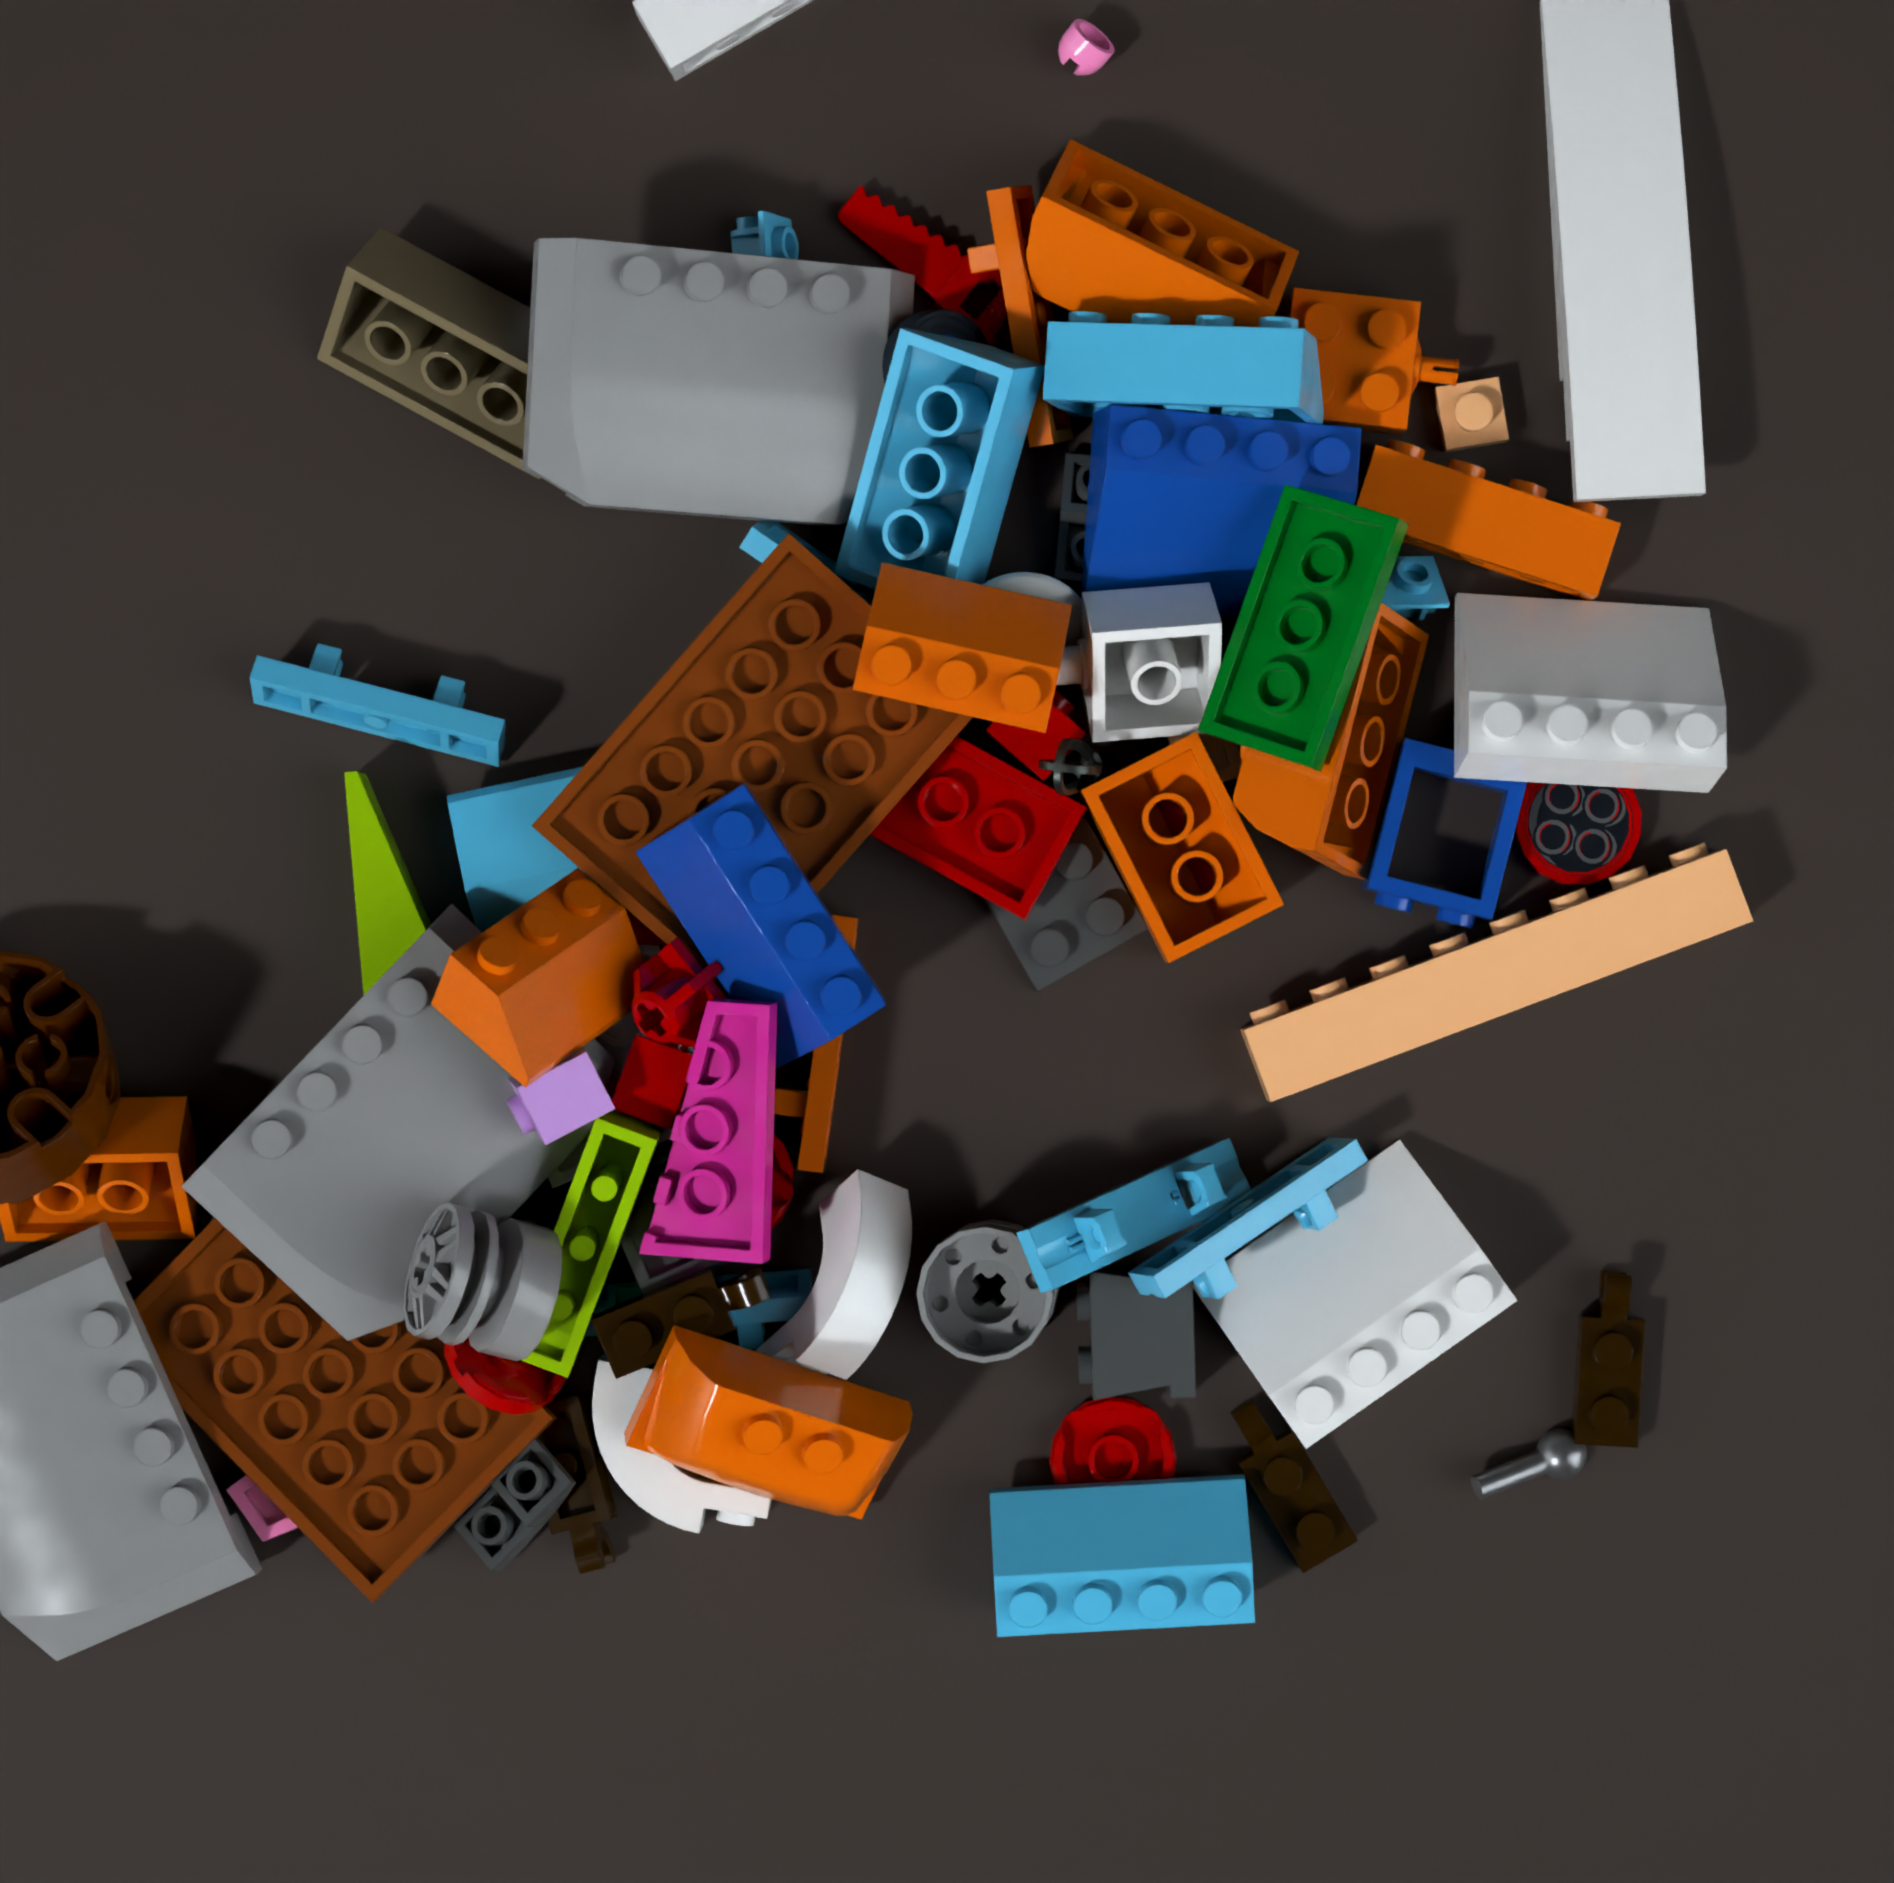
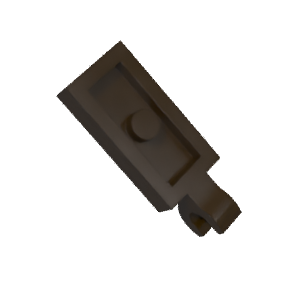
[591,1266,770,1379]
[1572,1271,1646,1448]
[538,1392,618,1574]
[1230,1400,1358,1573]

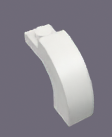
[755,1169,912,1380]
[592,1354,772,1533]

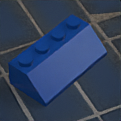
[636,781,886,1069]

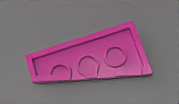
[639,998,777,1264]

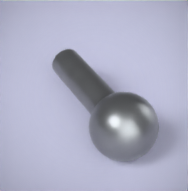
[1471,1428,1587,1500]

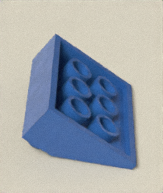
[1081,404,1362,618]

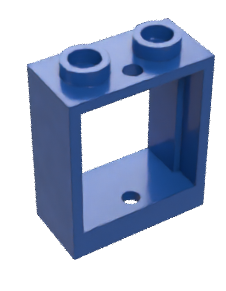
[1362,738,1527,929]

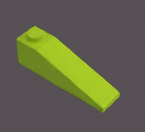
[344,771,431,995]
[521,1110,664,1378]

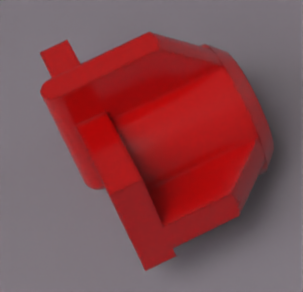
[631,937,727,1048]

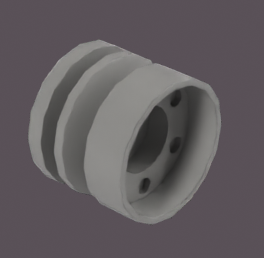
[403,1202,562,1361]
[916,1219,1060,1363]

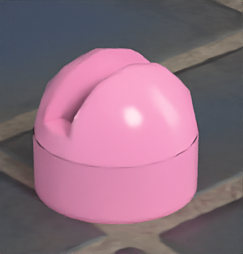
[1058,19,1115,76]

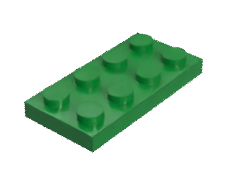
[1198,484,1409,772]

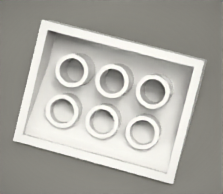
[1454,593,1727,793]
[1193,1139,1518,1449]

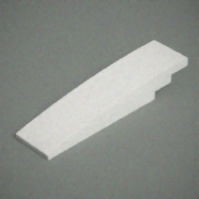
[1539,0,1706,503]

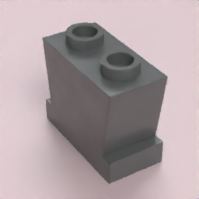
[1076,1269,1196,1400]

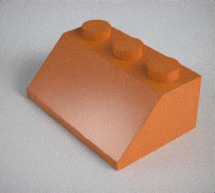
[852,562,1072,733]
[1079,732,1284,963]
[431,868,644,1088]
[0,1096,197,1242]

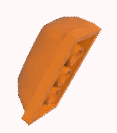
[1026,139,1299,327]
[1233,602,1429,880]
[624,1325,913,1520]

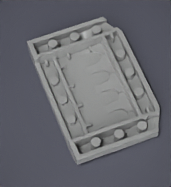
[522,238,915,527]
[181,904,616,1341]
[0,1221,263,1661]

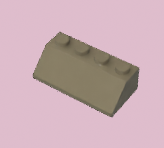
[317,227,541,480]

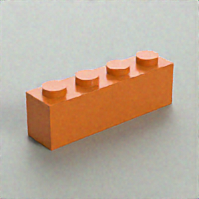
[1355,440,1621,601]

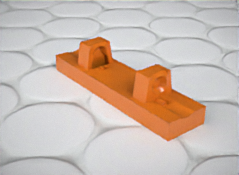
[967,185,1074,448]
[774,915,859,1173]

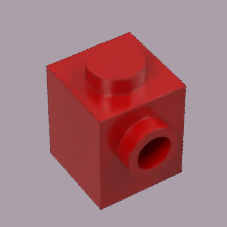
[986,690,1086,783]
[612,1033,693,1130]

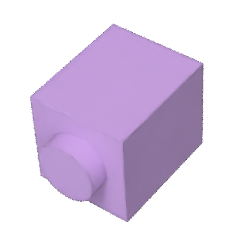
[506,1048,615,1145]

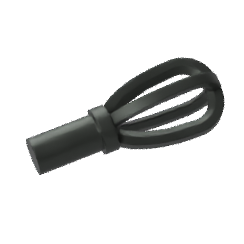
[1038,738,1120,796]

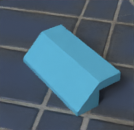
[447,766,616,932]

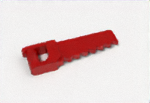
[838,185,1008,347]

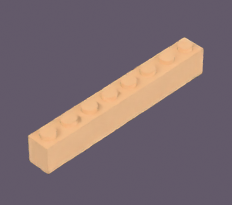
[1240,842,1753,1102]

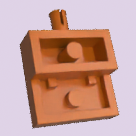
[1289,287,1459,435]

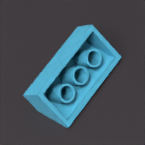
[1043,311,1324,424]
[834,328,1045,590]
[989,1474,1255,1637]

